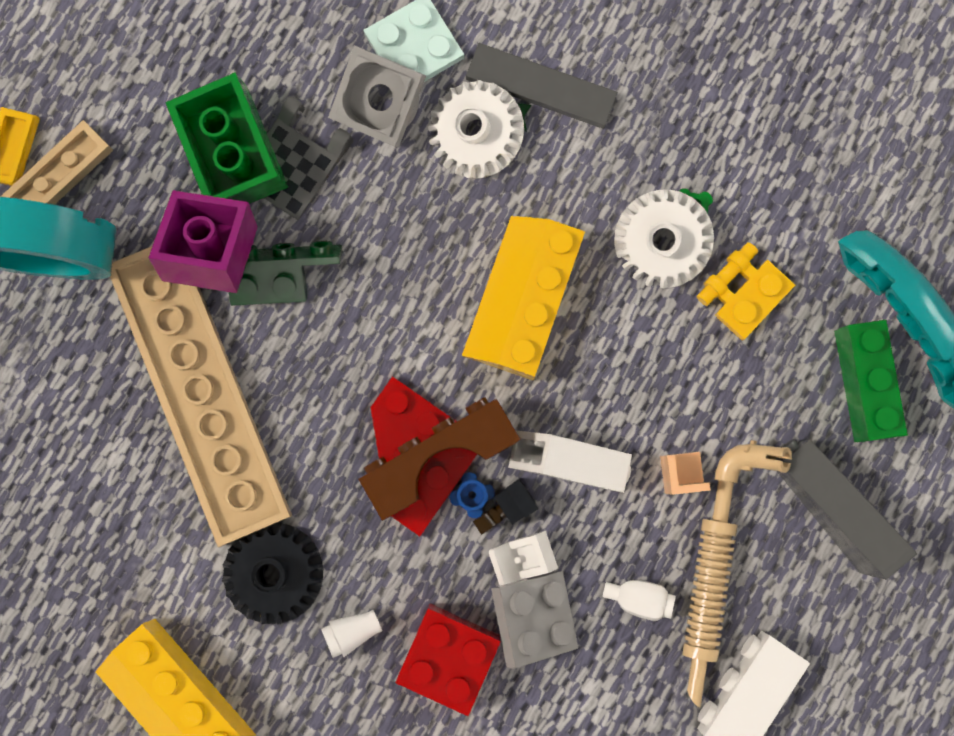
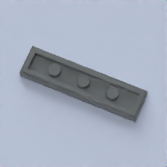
[466,43,618,129]

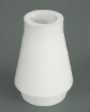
[321,610,382,658]

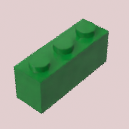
[834,320,908,443]

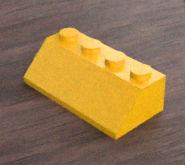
[462,216,585,380]
[95,619,256,736]

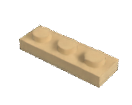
[0,120,113,205]

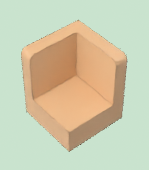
[660,452,711,495]

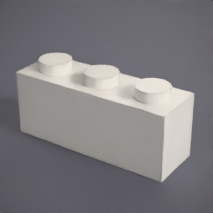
[697,631,810,736]

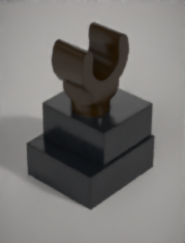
[473,478,539,535]

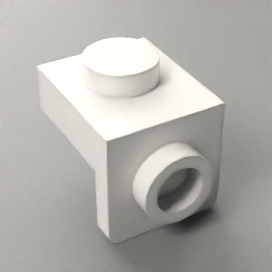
[489,531,558,586]

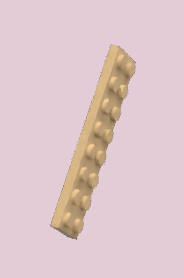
[110,246,292,547]

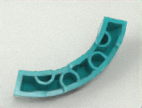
[838,230,954,409]

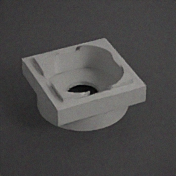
[328,45,426,147]

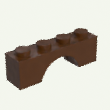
[358,397,521,521]

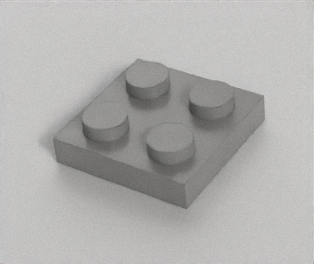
[491,571,578,669]

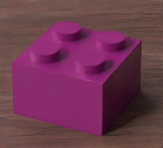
[148,190,258,293]

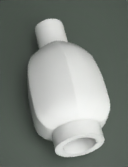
[603,580,676,621]

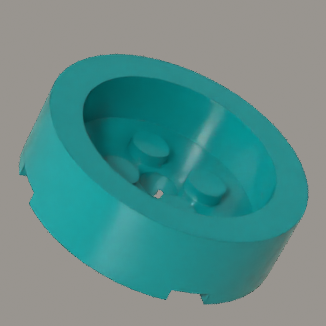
[0,197,117,280]

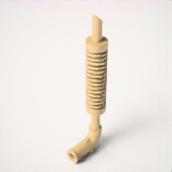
[682,440,792,708]

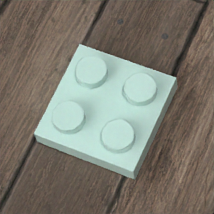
[363,0,464,82]

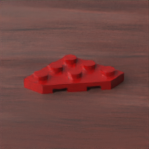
[370,376,477,537]

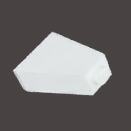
[508,430,632,493]

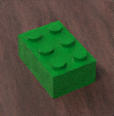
[165,72,288,204]

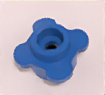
[449,472,495,518]

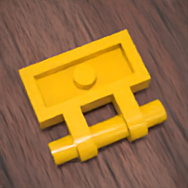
[696,242,795,341]

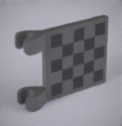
[264,96,353,220]

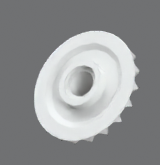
[427,80,524,179]
[614,189,714,289]

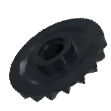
[222,523,323,625]

